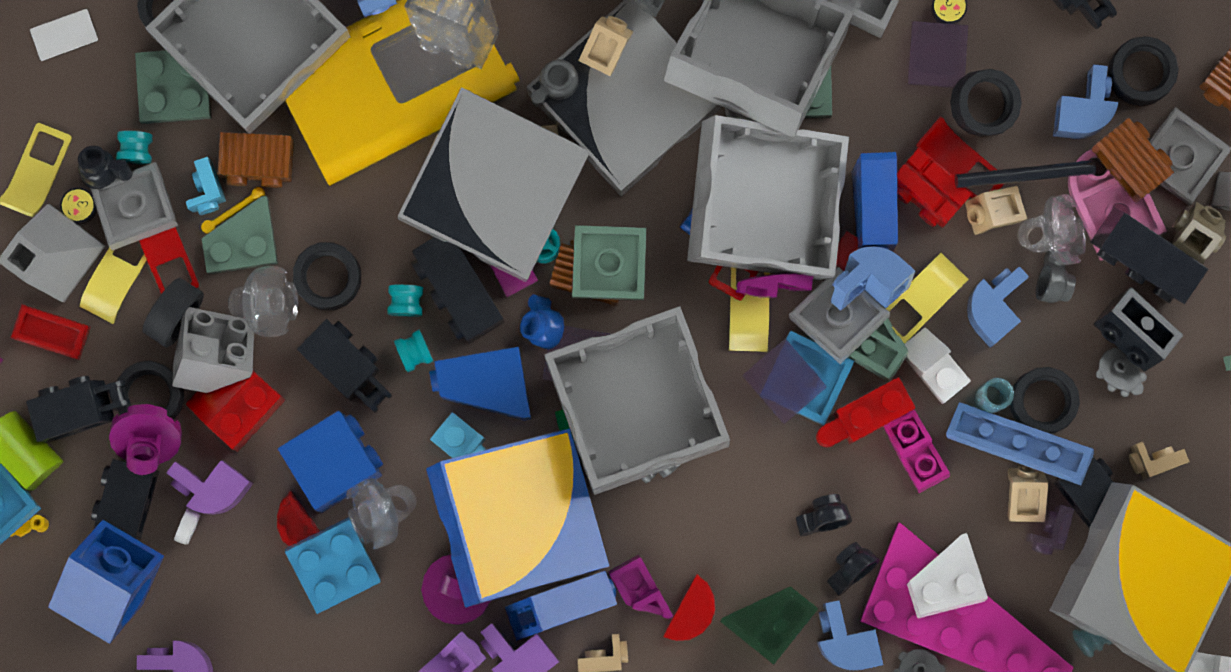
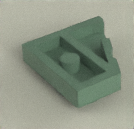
[202,196,278,274]
[848,318,908,382]

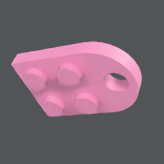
[1068,150,1167,261]

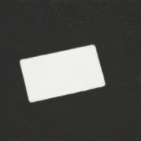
[30,9,98,61]

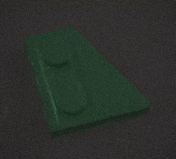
[720,586,818,665]

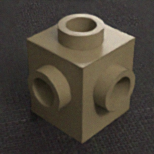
[1173,202,1226,264]

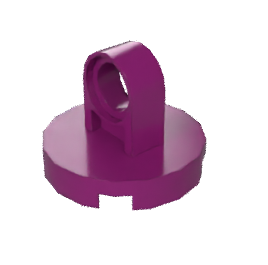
[109,404,182,475]
[421,555,491,625]

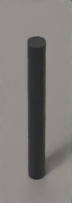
[955,160,1096,189]

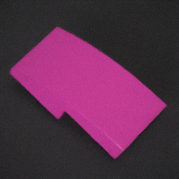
[884,410,950,493]

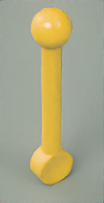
[201,187,265,234]

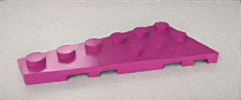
[860,522,1074,672]

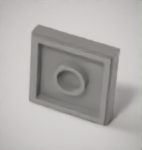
[1149,107,1231,206]
[90,162,178,250]
[789,267,890,364]

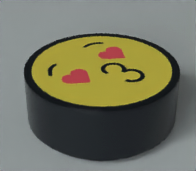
[931,0,967,26]
[60,188,97,224]

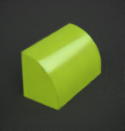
[0,411,64,491]

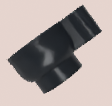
[77,145,133,189]
[795,494,852,537]
[827,542,880,596]

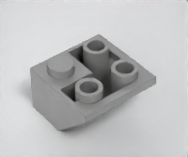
[0,204,105,303]
[172,307,255,393]

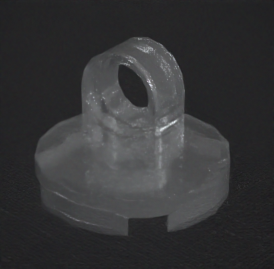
[1017,194,1086,266]
[228,266,299,337]
[346,478,417,549]

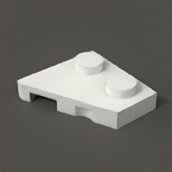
[907,533,988,618]

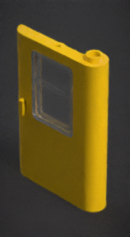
[285,0,520,186]

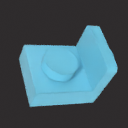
[186,157,226,215]
[430,412,486,458]

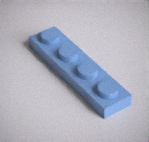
[946,402,1094,485]

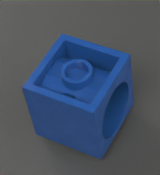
[277,411,384,513]
[48,520,164,644]

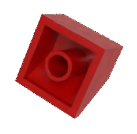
[186,370,286,452]

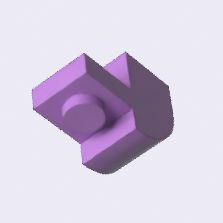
[167,460,254,515]
[480,623,560,672]
[418,632,486,672]
[137,640,214,672]

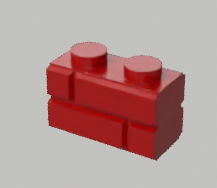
[897,147,973,228]

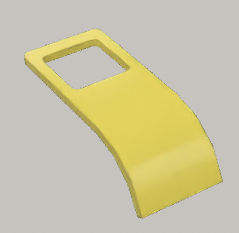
[0,123,72,217]
[79,247,147,324]
[886,253,969,344]
[729,267,770,352]

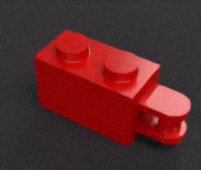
[816,377,916,448]

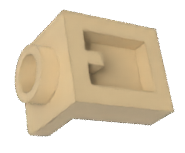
[579,16,633,76]
[965,186,1027,235]
[1129,442,1190,480]
[1008,465,1048,522]
[578,634,628,672]

